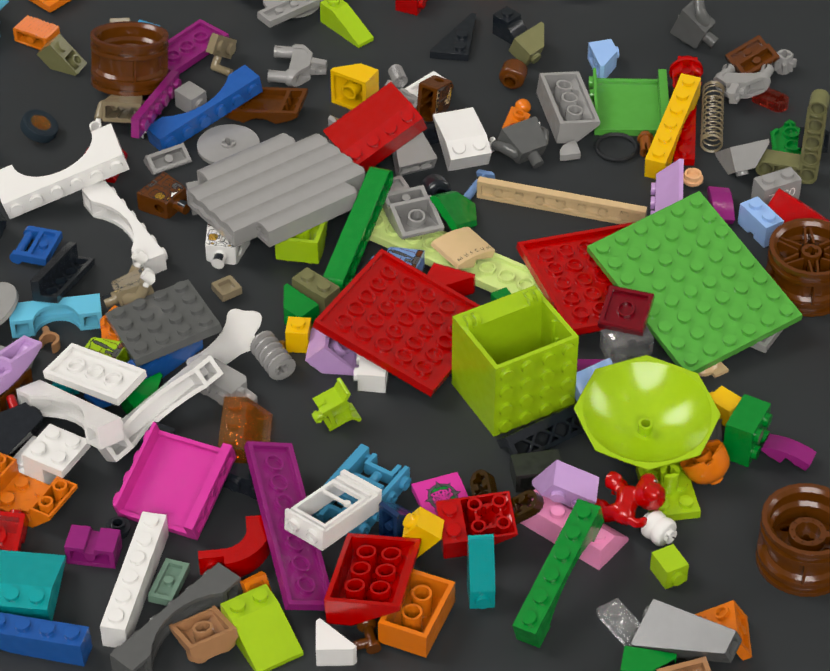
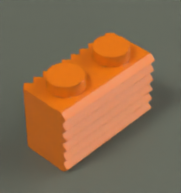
[13,15,60,50]

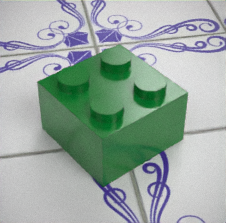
[723,394,773,467]

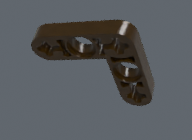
[470,469,544,525]

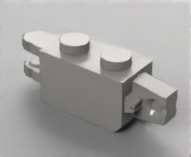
[200,358,258,411]

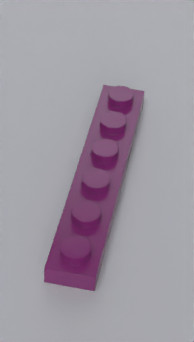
[131,70,182,138]

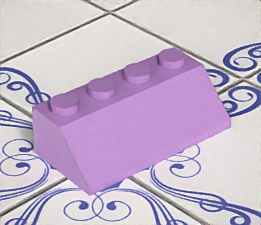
[650,159,684,215]

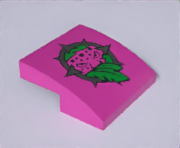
[411,472,468,515]

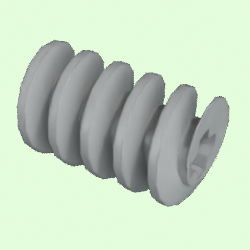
[250,330,296,380]

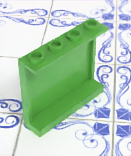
[588,68,669,136]

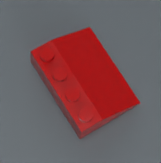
[323,82,427,172]
[324,533,422,626]

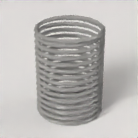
[388,64,408,88]

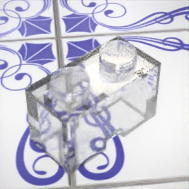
[599,325,654,364]

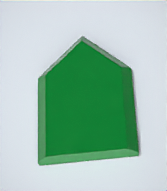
[770,119,802,155]
[430,191,477,231]

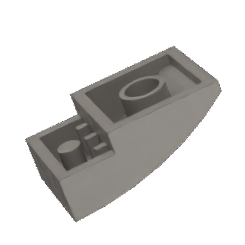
[383,185,445,239]

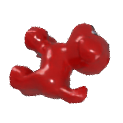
[595,471,666,528]

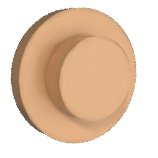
[683,168,703,187]

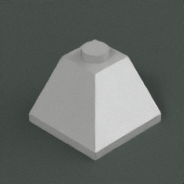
[715,139,770,177]

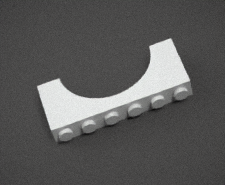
[0,123,129,219]

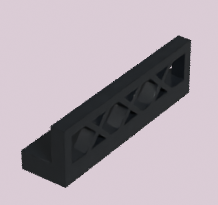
[30,242,95,303]
[497,403,585,455]

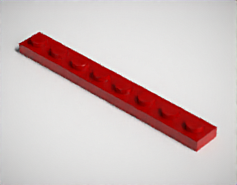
[673,56,698,166]

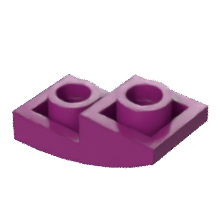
[707,186,735,224]
[761,434,816,471]

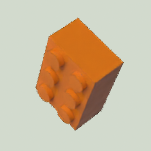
[378,569,455,658]

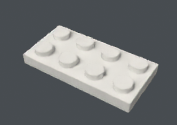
[43,343,147,406]

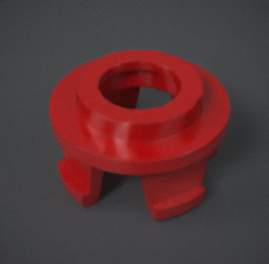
[669,58,703,88]

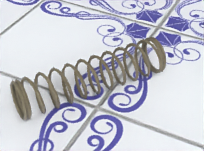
[700,81,725,153]

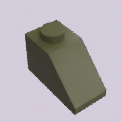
[508,21,544,66]

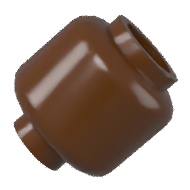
[499,59,528,89]

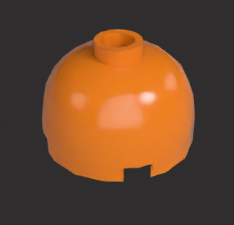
[680,439,730,485]

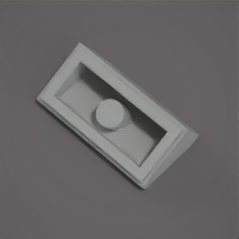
[144,143,192,175]

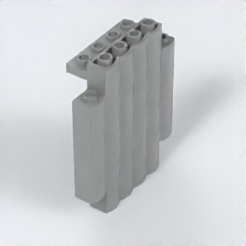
[186,133,366,247]

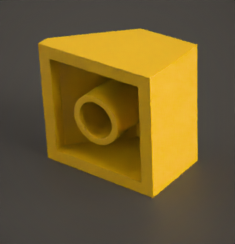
[330,63,379,110]

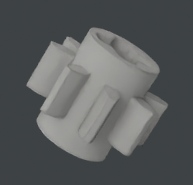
[771,49,797,75]

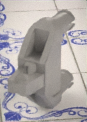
[267,44,327,87]
[713,64,774,104]

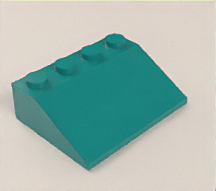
[0,550,66,621]

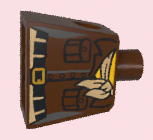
[417,75,453,122]

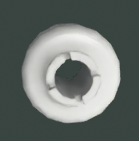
[641,510,677,547]

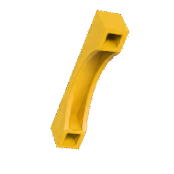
[644,73,701,179]

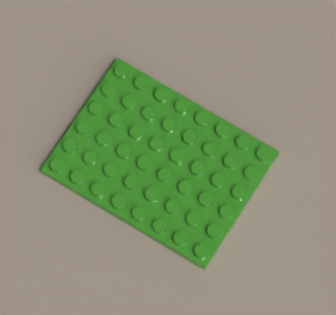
[587,191,803,373]

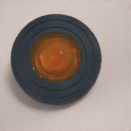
[20,109,58,143]

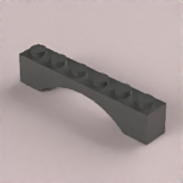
[110,563,242,671]

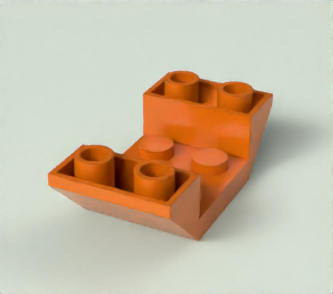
[0,452,78,528]

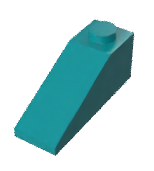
[467,534,495,609]

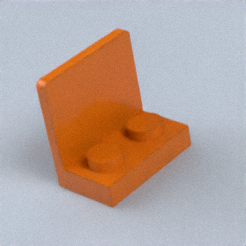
[695,600,752,660]

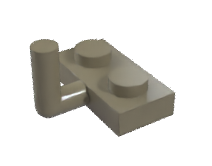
[206,33,237,76]

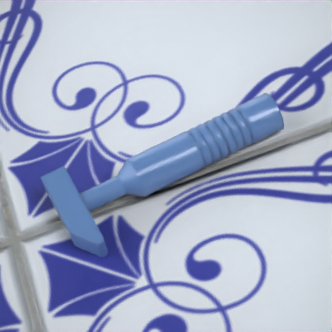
[463,169,495,200]

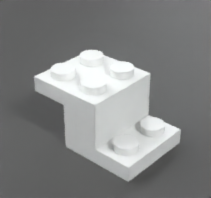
[13,424,91,485]

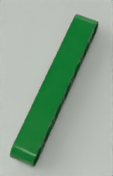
[323,167,394,292]

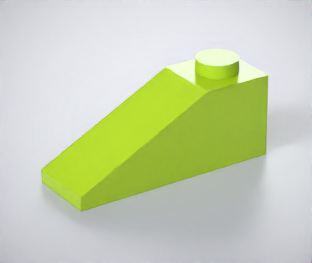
[320,0,374,48]

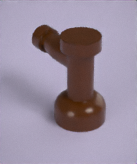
[352,618,381,654]

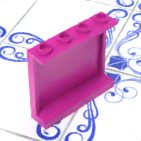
[113,422,237,541]

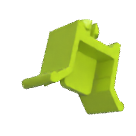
[311,377,362,431]

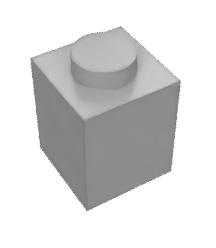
[174,81,207,112]

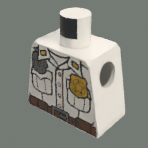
[205,224,250,269]

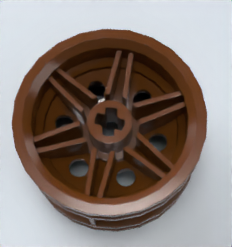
[90,21,169,96]
[765,218,830,317]
[755,483,830,597]

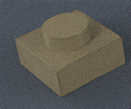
[211,275,242,302]

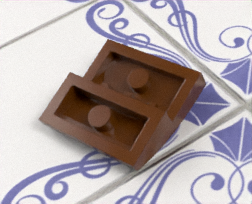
[725,35,780,73]

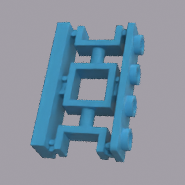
[312,444,411,536]

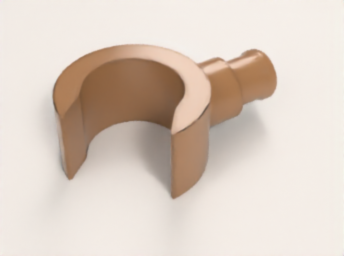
[39,326,61,353]

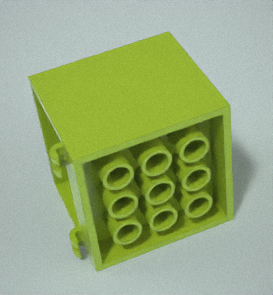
[452,285,579,437]

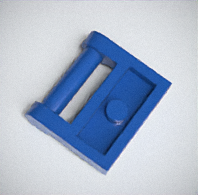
[9,226,63,266]

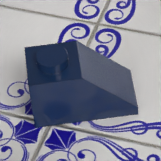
[379,501,412,537]

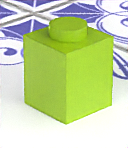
[650,544,689,589]

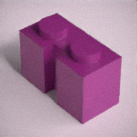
[64,525,122,569]

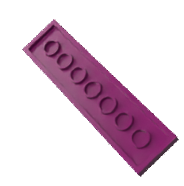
[244,441,330,611]

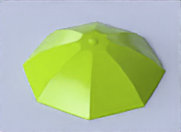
[574,355,721,470]

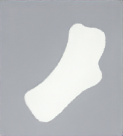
[186,309,262,365]

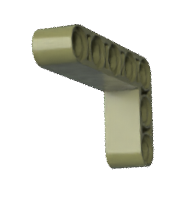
[756,89,830,184]

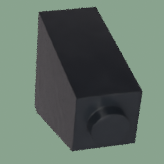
[0,402,44,457]

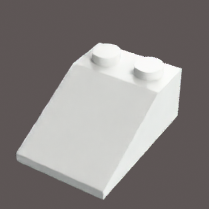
[432,107,492,171]

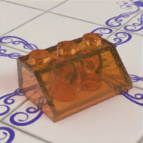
[218,397,273,463]

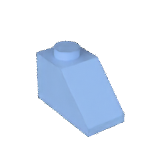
[587,39,620,78]

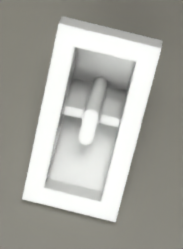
[316,618,357,666]

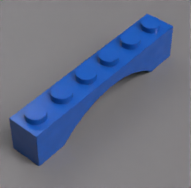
[146,65,263,151]

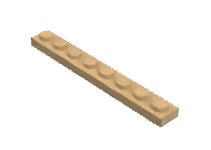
[477,176,647,224]

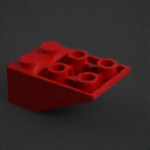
[436,491,518,559]

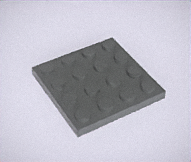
[104,279,222,367]

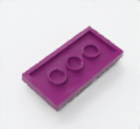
[168,19,229,74]

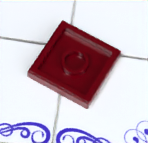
[598,285,655,336]

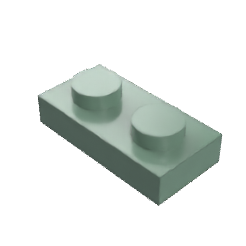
[148,558,190,606]

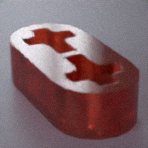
[752,87,789,112]

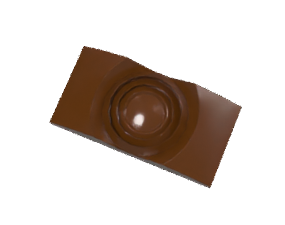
[224,87,308,124]

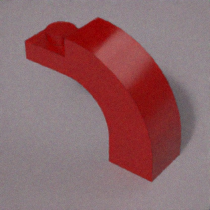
[198,515,270,577]

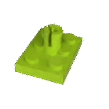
[636,462,701,521]

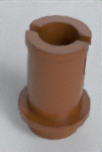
[637,131,654,158]

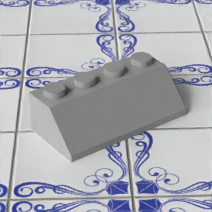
[536,71,600,144]

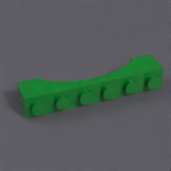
[512,499,604,648]

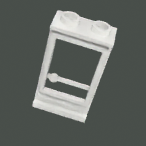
[284,469,382,551]

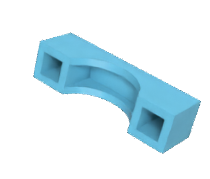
[9,293,102,339]

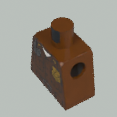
[137,172,191,219]

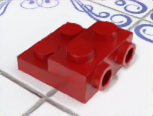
[0,509,29,551]

